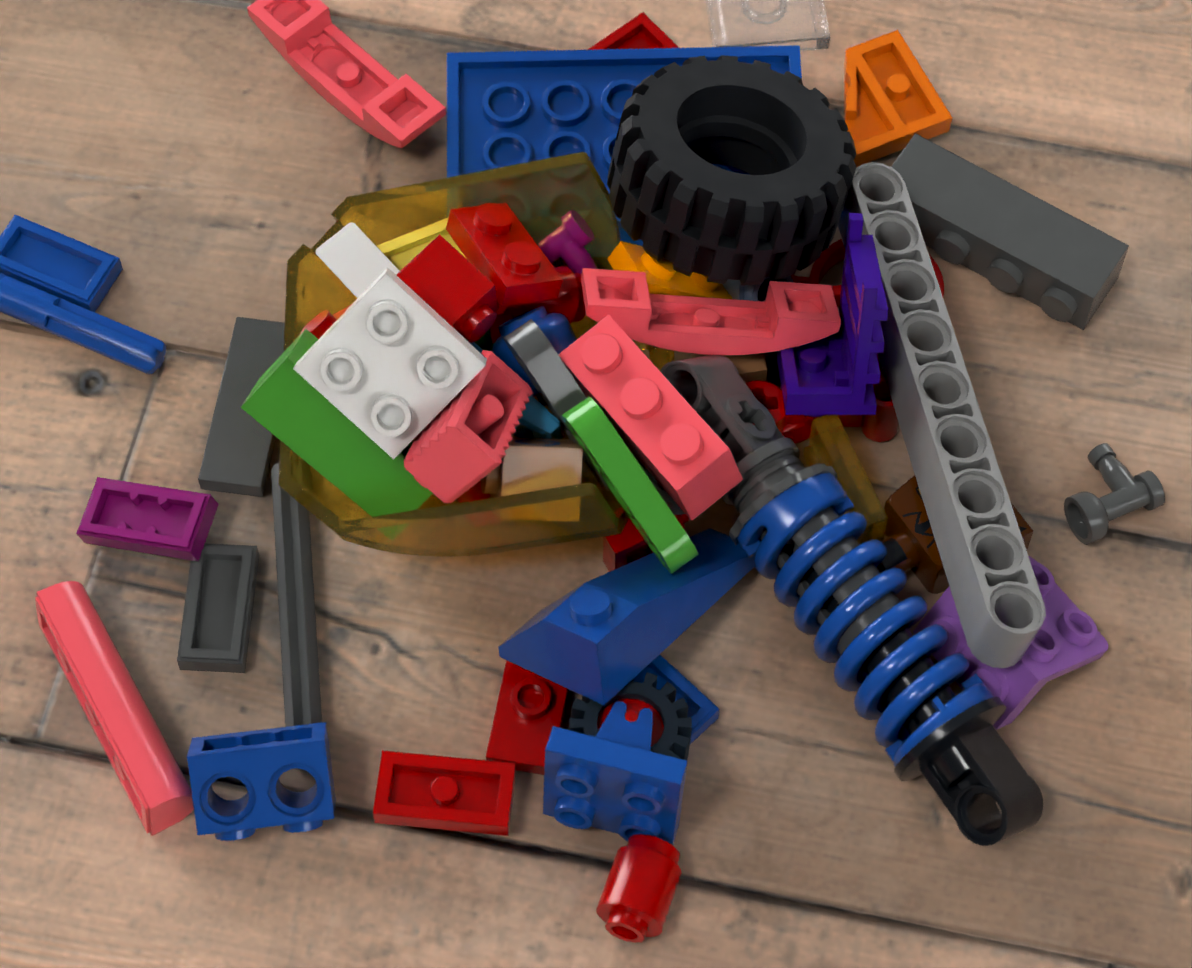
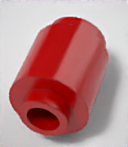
[596,834,682,943]

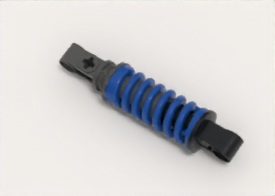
[660,355,1043,846]

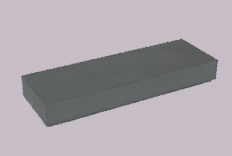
[198,317,299,497]

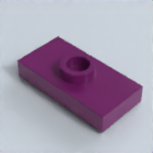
[76,477,219,562]

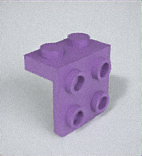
[913,556,1108,730]

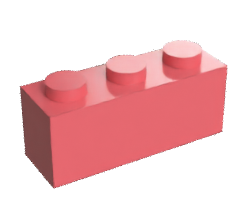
[558,314,743,521]

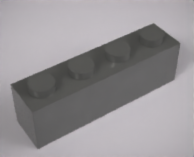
[891,133,1129,330]

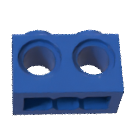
[187,722,336,841]

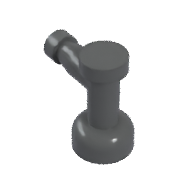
[1064,443,1165,545]

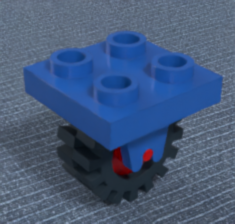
[543,672,692,845]

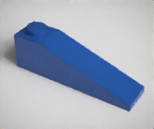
[498,528,755,705]

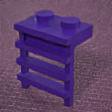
[776,213,888,417]

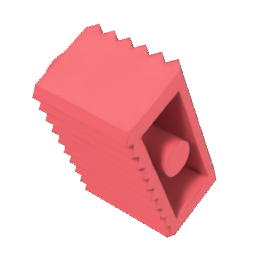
[404,350,533,503]

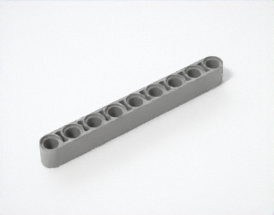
[838,162,1046,668]

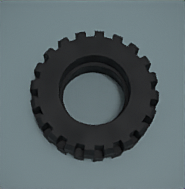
[607,55,856,286]

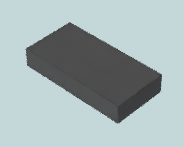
[177,543,259,673]

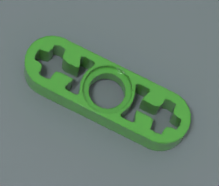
[561,396,699,574]

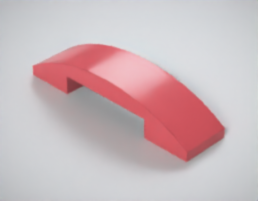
[247,0,446,148]
[581,268,841,356]

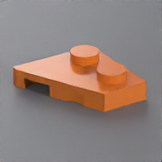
[844,30,953,167]

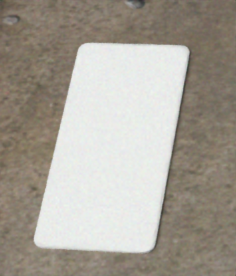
[315,222,400,299]

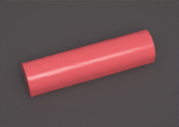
[35,581,194,836]

